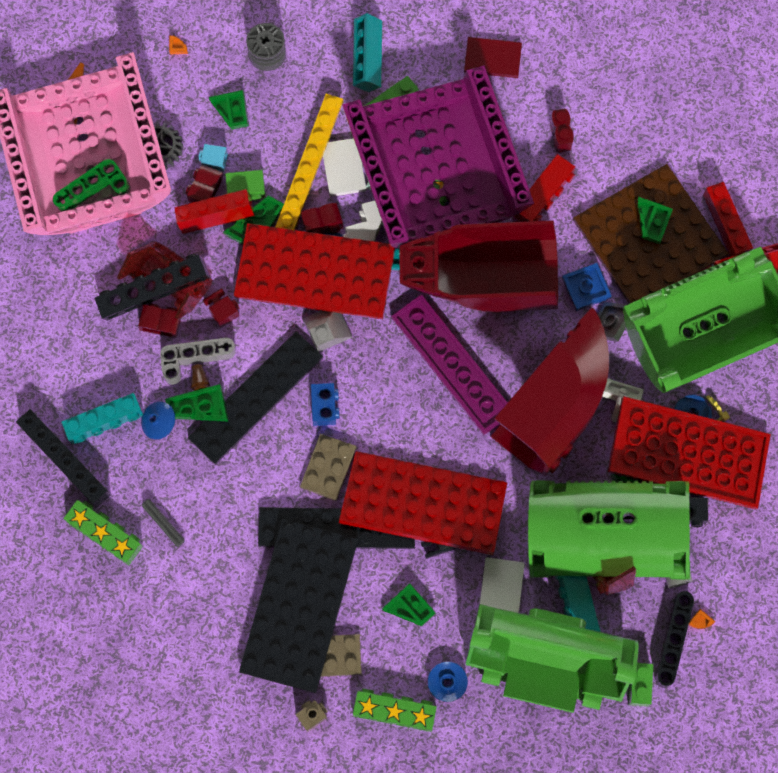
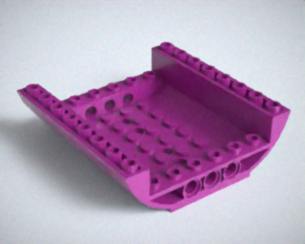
[342,66,534,248]

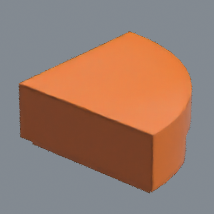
[169,35,188,54]
[689,609,716,629]

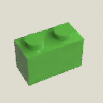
[225,170,266,200]
[628,663,653,707]

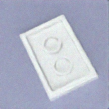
[323,138,366,197]
[480,557,525,613]

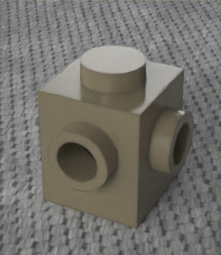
[295,700,328,732]

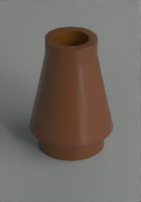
[191,364,210,391]

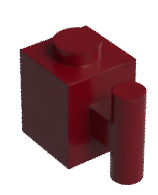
[202,288,240,328]

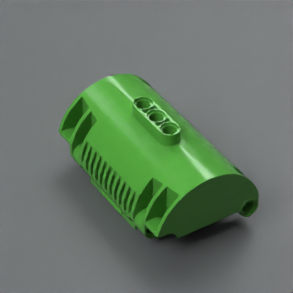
[623,247,778,393]
[528,480,690,580]
[465,604,639,713]

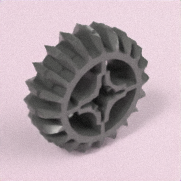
[154,122,184,170]

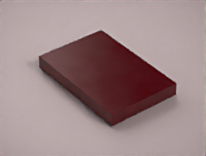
[464,37,522,78]

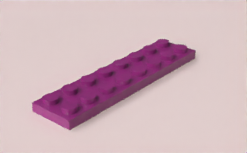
[391,294,508,435]

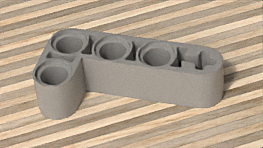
[160,338,236,385]

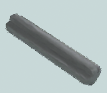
[142,499,185,547]

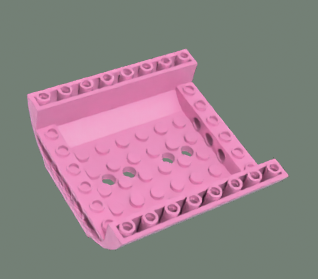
[0,52,171,235]

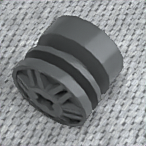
[246,23,286,71]

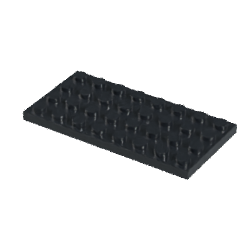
[239,519,358,694]

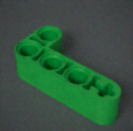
[53,159,130,212]

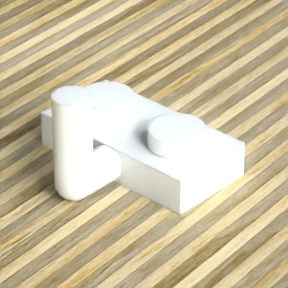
[602,378,644,422]

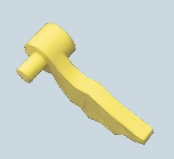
[705,395,730,422]

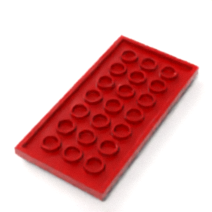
[234,223,396,320]
[607,396,771,510]
[339,451,508,555]

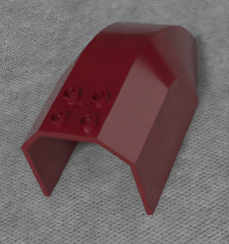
[400,220,559,312]
[491,308,609,476]

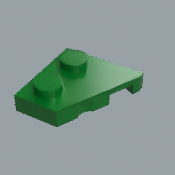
[209,90,249,130]
[637,197,673,244]
[382,583,436,626]

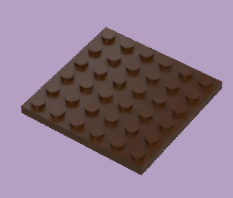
[573,164,729,304]

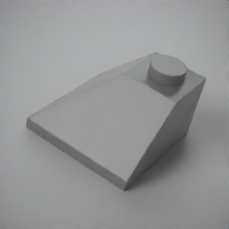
[302,311,352,352]

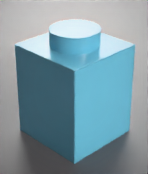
[199,144,228,171]

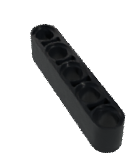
[655,591,694,688]

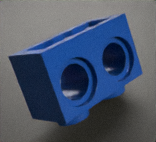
[311,383,340,426]

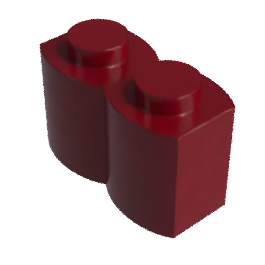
[550,109,574,153]
[185,164,223,203]
[301,203,343,234]
[138,303,182,338]

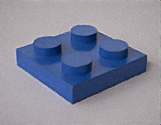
[562,263,612,311]

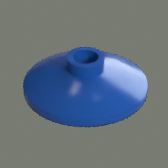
[141,401,175,440]
[428,662,468,702]

